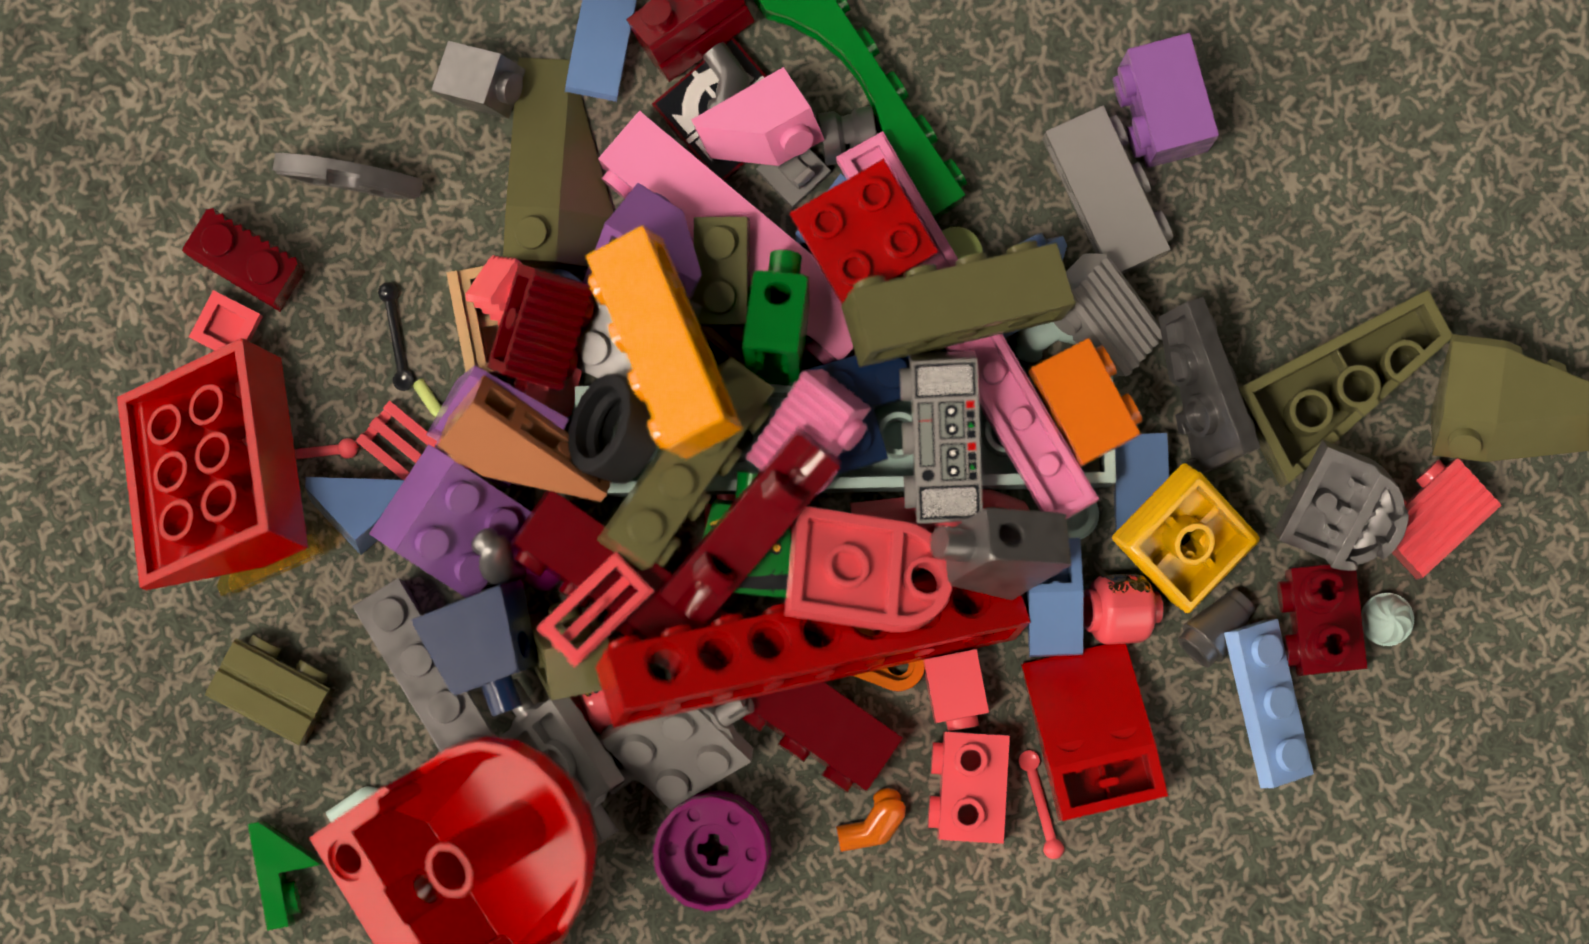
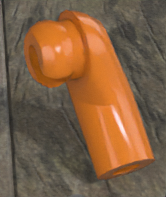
[836,788,906,852]

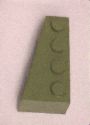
[1238,290,1452,488]

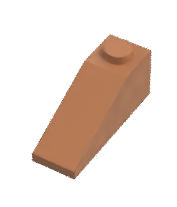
[437,375,611,502]

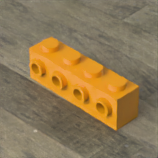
[586,225,743,459]

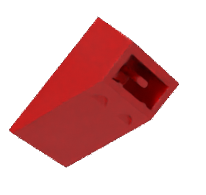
[1021,644,1168,821]

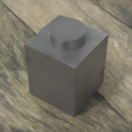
[431,41,525,119]

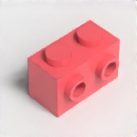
[928,732,1010,844]

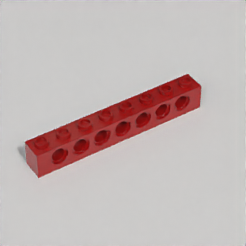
[595,572,1031,728]

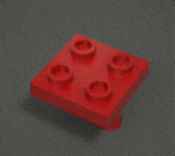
[790,159,938,304]

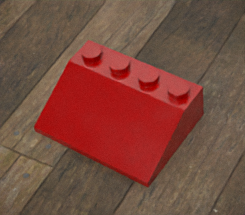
[117,338,308,591]

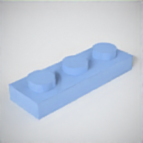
[1224,619,1314,789]

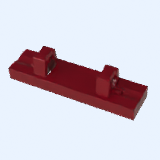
[660,427,841,628]

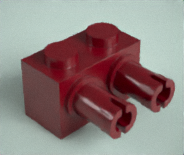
[1277,565,1368,676]

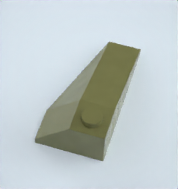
[1431,334,1589,462]

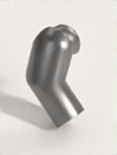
[703,42,750,110]
[472,528,526,585]

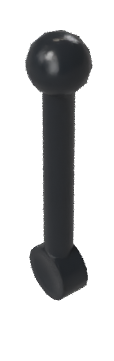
[378,282,415,391]

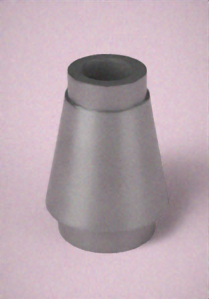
[1178,589,1255,668]

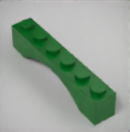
[754,0,967,220]

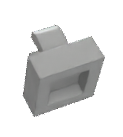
[756,149,831,209]

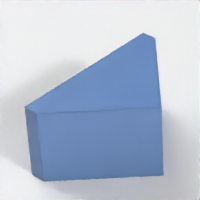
[305,477,404,555]

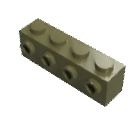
[841,241,1076,367]
[597,357,774,571]

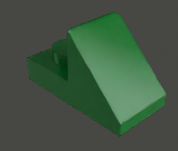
[248,821,325,931]

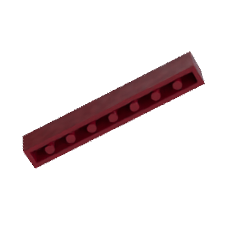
[510,490,903,793]

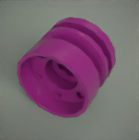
[653,790,772,911]

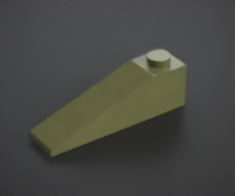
[503,57,613,270]

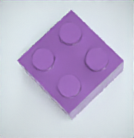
[1113,33,1219,168]
[369,444,531,598]

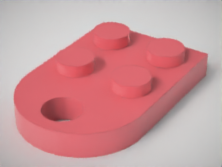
[785,506,952,632]

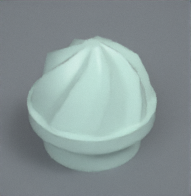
[1361,593,1414,646]

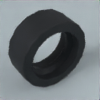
[569,374,657,483]

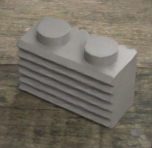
[1053,254,1162,376]

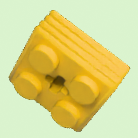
[1112,463,1260,613]

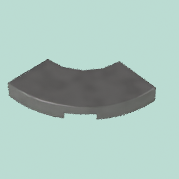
[272,153,423,199]

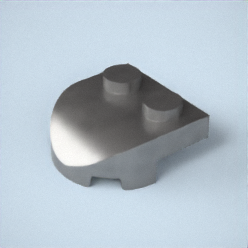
[1274,439,1408,571]

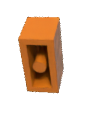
[1028,338,1143,467]

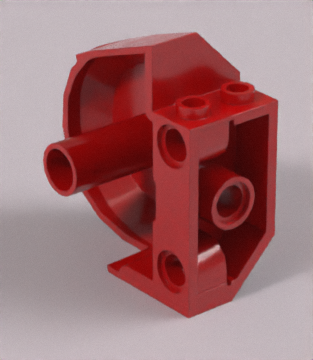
[309,736,597,944]

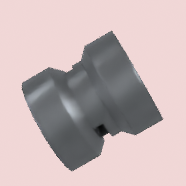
[818,106,876,166]

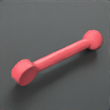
[294,438,358,460]
[1018,750,1064,859]

